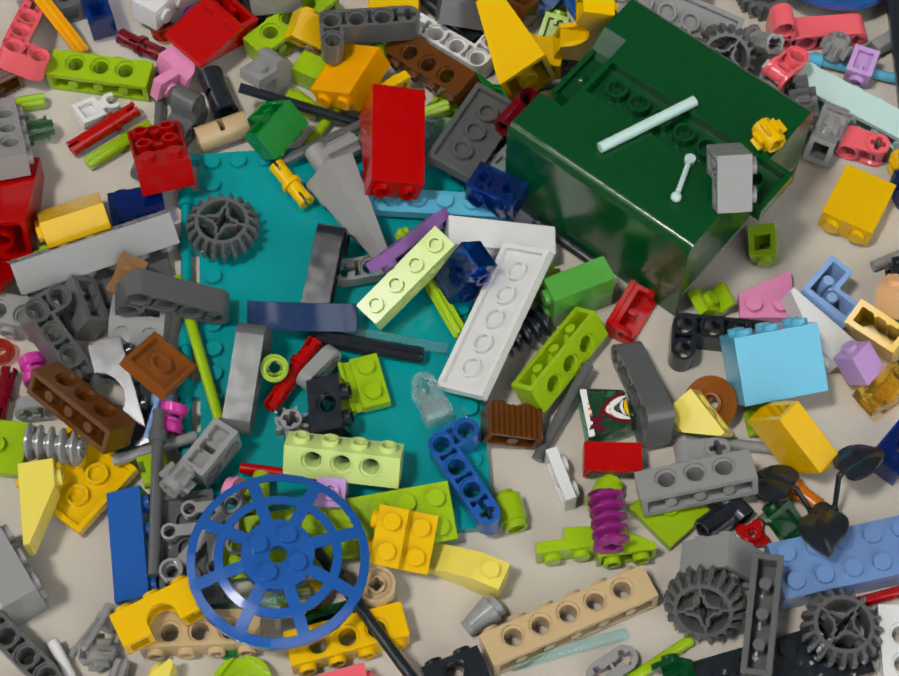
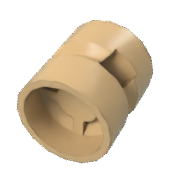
[361,565,397,609]

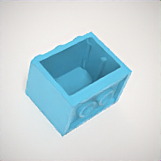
[719,316,829,407]

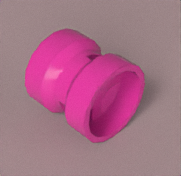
[18,351,48,389]
[160,400,189,436]

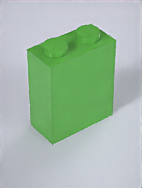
[539,256,616,328]

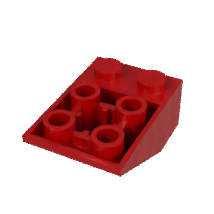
[164,0,259,68]
[127,120,196,197]

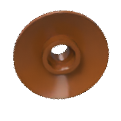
[686,375,738,425]

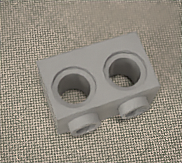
[180,417,242,489]

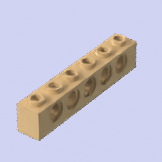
[479,565,659,676]

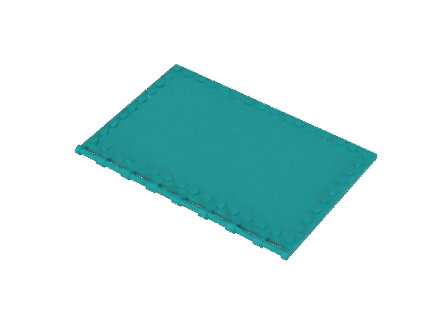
[178,139,493,534]

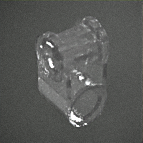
[411,372,456,430]

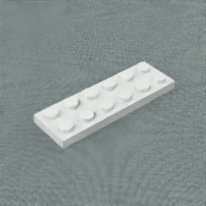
[436,242,554,401]

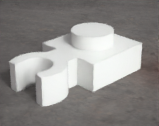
[71,92,120,130]

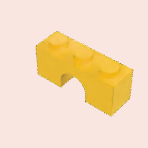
[109,575,205,655]

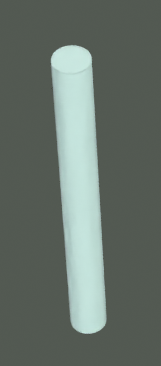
[597,96,698,153]

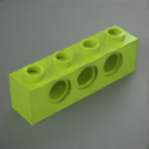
[243,0,339,61]
[46,49,156,102]
[511,306,608,414]

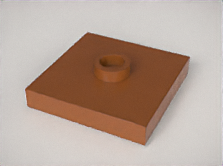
[119,332,198,401]

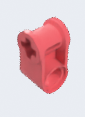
[761,46,809,91]
[835,125,890,167]

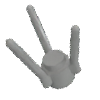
[67,603,121,667]

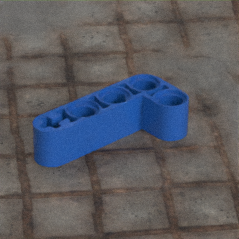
[428,417,501,535]

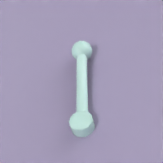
[670,153,696,203]

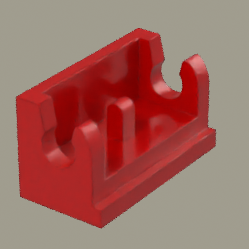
[605,279,657,343]
[582,441,642,477]

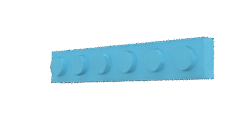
[368,190,513,222]

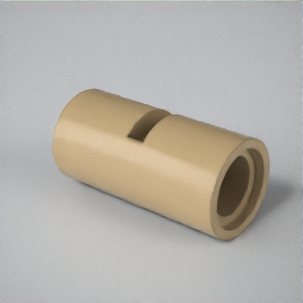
[193,111,250,153]

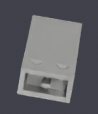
[105,294,173,386]
[0,524,49,627]

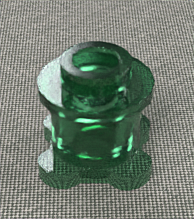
[24,115,55,146]

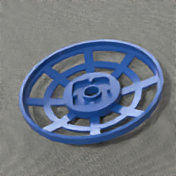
[186,474,369,651]

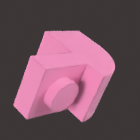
[150,45,195,101]

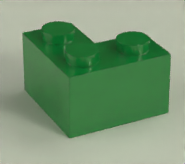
[243,99,308,160]

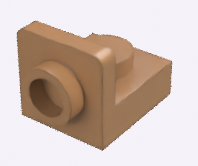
[106,251,149,294]

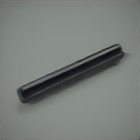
[315,331,425,363]

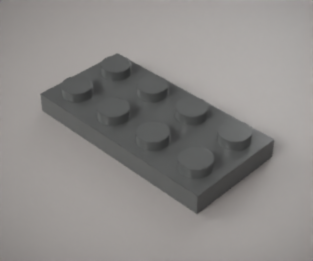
[425,81,511,186]
[159,489,223,612]

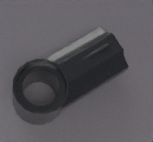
[694,497,754,536]

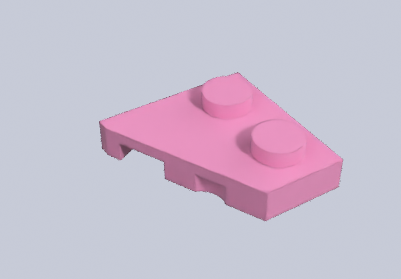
[737,272,793,323]

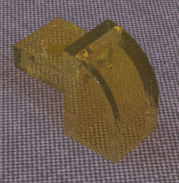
[852,360,899,417]

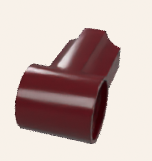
[493,87,539,136]

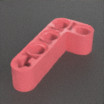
[0,0,50,81]
[765,3,867,51]

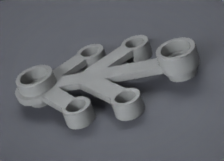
[159,491,246,584]

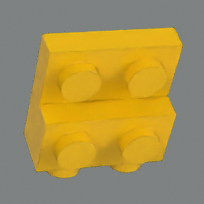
[367,504,439,575]

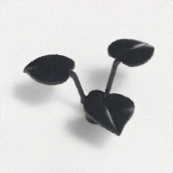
[755,444,885,557]

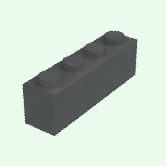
[740,552,784,676]

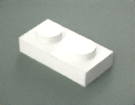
[544,446,579,512]

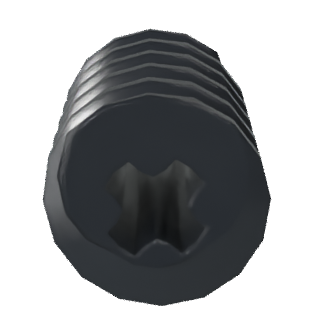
[508,304,552,358]

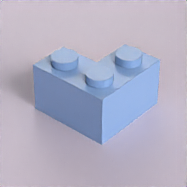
[800,255,858,329]

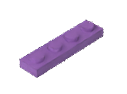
[365,207,450,273]

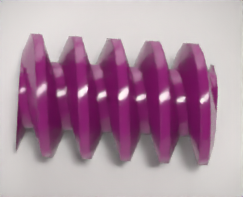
[587,488,630,555]

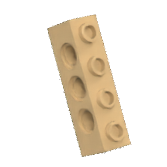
[140,608,263,660]

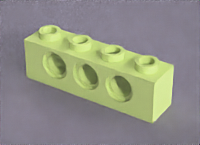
[356,226,458,330]
[283,430,404,489]

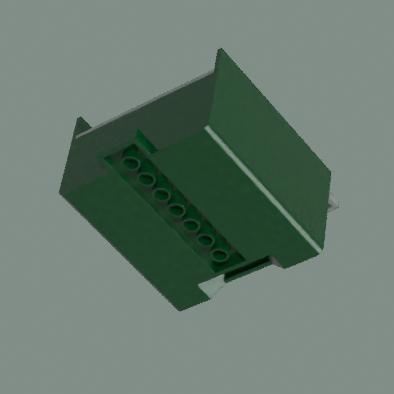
[487,0,814,316]

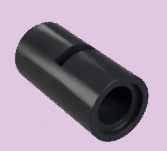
[198,65,239,120]

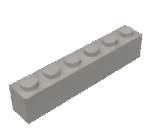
[10,209,180,297]

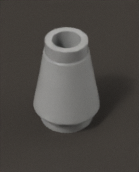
[461,594,506,637]

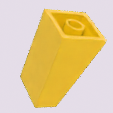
[476,0,557,100]

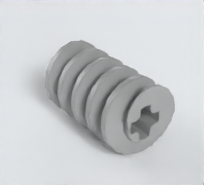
[23,423,89,467]

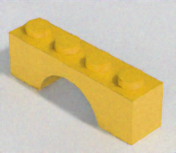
[554,0,618,61]

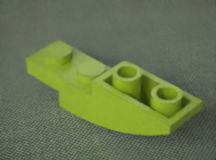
[535,526,657,569]

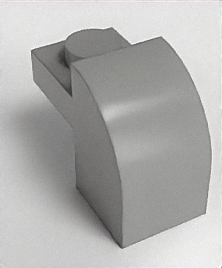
[240,47,293,93]
[802,101,850,167]

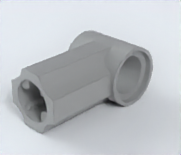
[743,24,785,58]
[305,131,362,172]

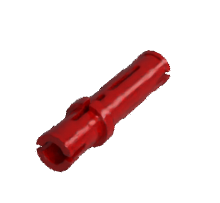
[66,101,141,157]
[262,336,323,414]

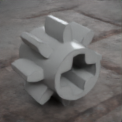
[820,31,854,63]
[274,406,310,438]
[158,461,196,498]
[77,633,116,672]

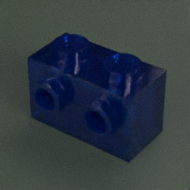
[465,161,529,222]

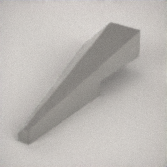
[306,153,394,274]

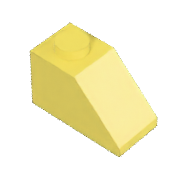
[673,388,734,438]

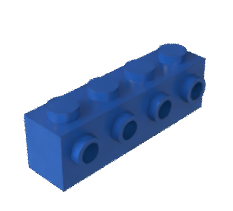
[106,485,160,606]

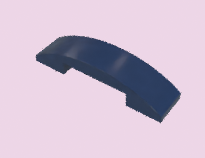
[247,301,358,332]

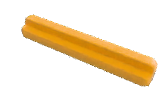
[33,0,89,53]

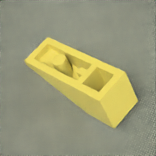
[17,458,64,556]
[428,543,510,601]

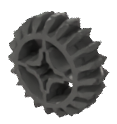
[695,23,757,70]
[185,192,260,262]
[664,564,746,644]
[799,587,884,671]

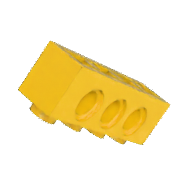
[283,601,411,676]

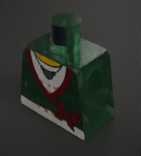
[577,389,637,442]

